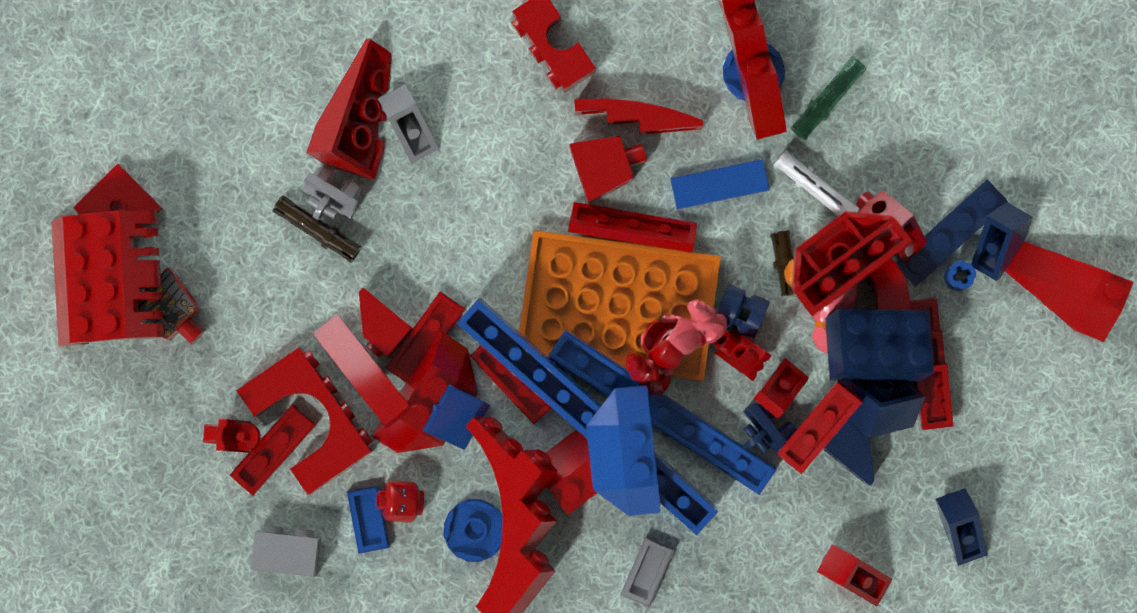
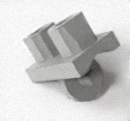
[302,165,361,220]

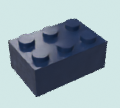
[825,309,934,382]

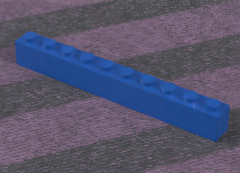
[457,297,718,535]

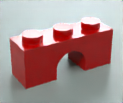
[511,0,596,93]

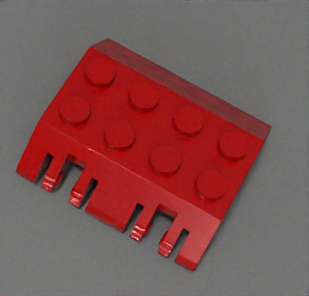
[51,210,164,347]

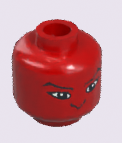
[376,480,424,523]

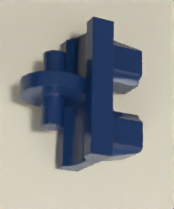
[743,403,797,454]

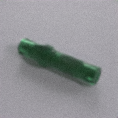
[790,57,867,141]

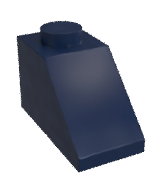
[971,202,1033,281]
[823,420,874,486]
[936,488,988,566]

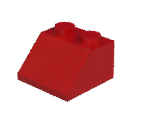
[545,429,597,515]

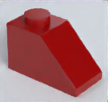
[359,287,413,358]
[817,544,893,606]

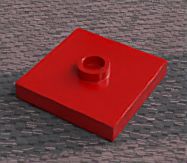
[73,164,163,228]

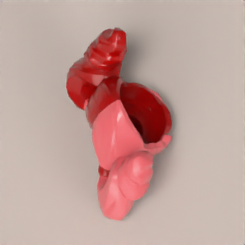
[626,300,727,395]

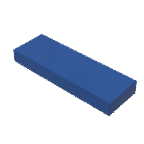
[670,159,769,210]

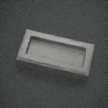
[620,537,675,608]

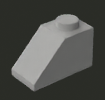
[378,84,439,163]

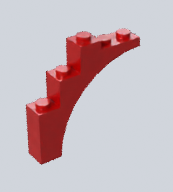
[718,0,787,140]
[466,416,558,613]

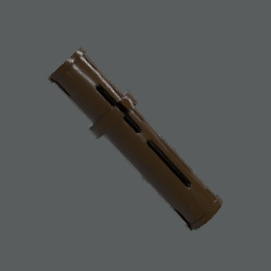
[272,195,362,263]

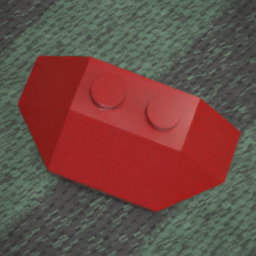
[792,211,912,317]
[371,331,478,453]

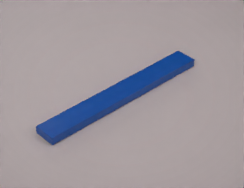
[548,329,777,495]

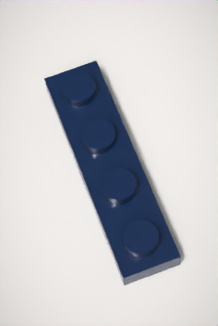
[895,179,1008,287]

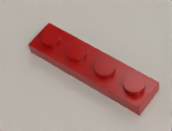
[568,202,697,253]

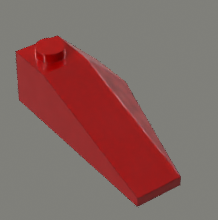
[306,38,391,179]
[1005,242,1134,342]

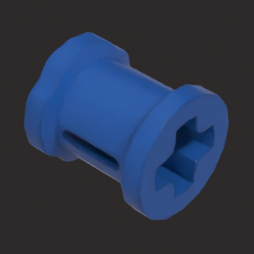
[944,261,976,291]

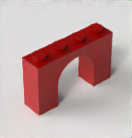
[236,347,374,495]

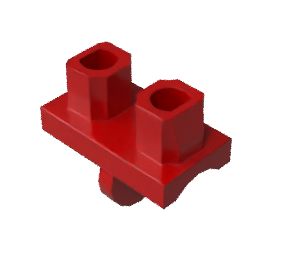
[713,328,772,381]
[203,419,261,453]

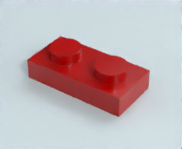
[754,358,809,418]

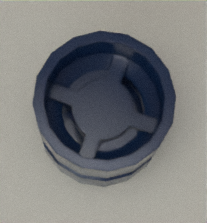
[717,284,770,338]

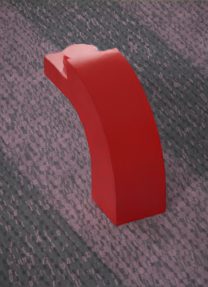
[864,258,910,310]

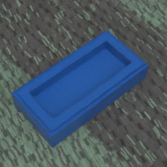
[347,485,390,554]

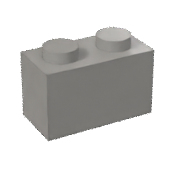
[250,525,321,577]

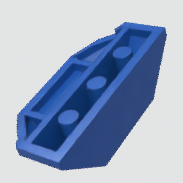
[586,385,661,516]

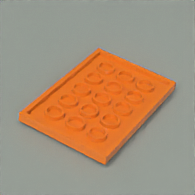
[519,230,721,382]

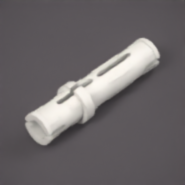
[774,150,860,216]

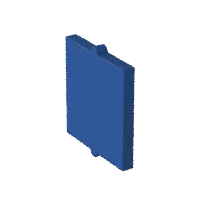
[423,384,490,450]

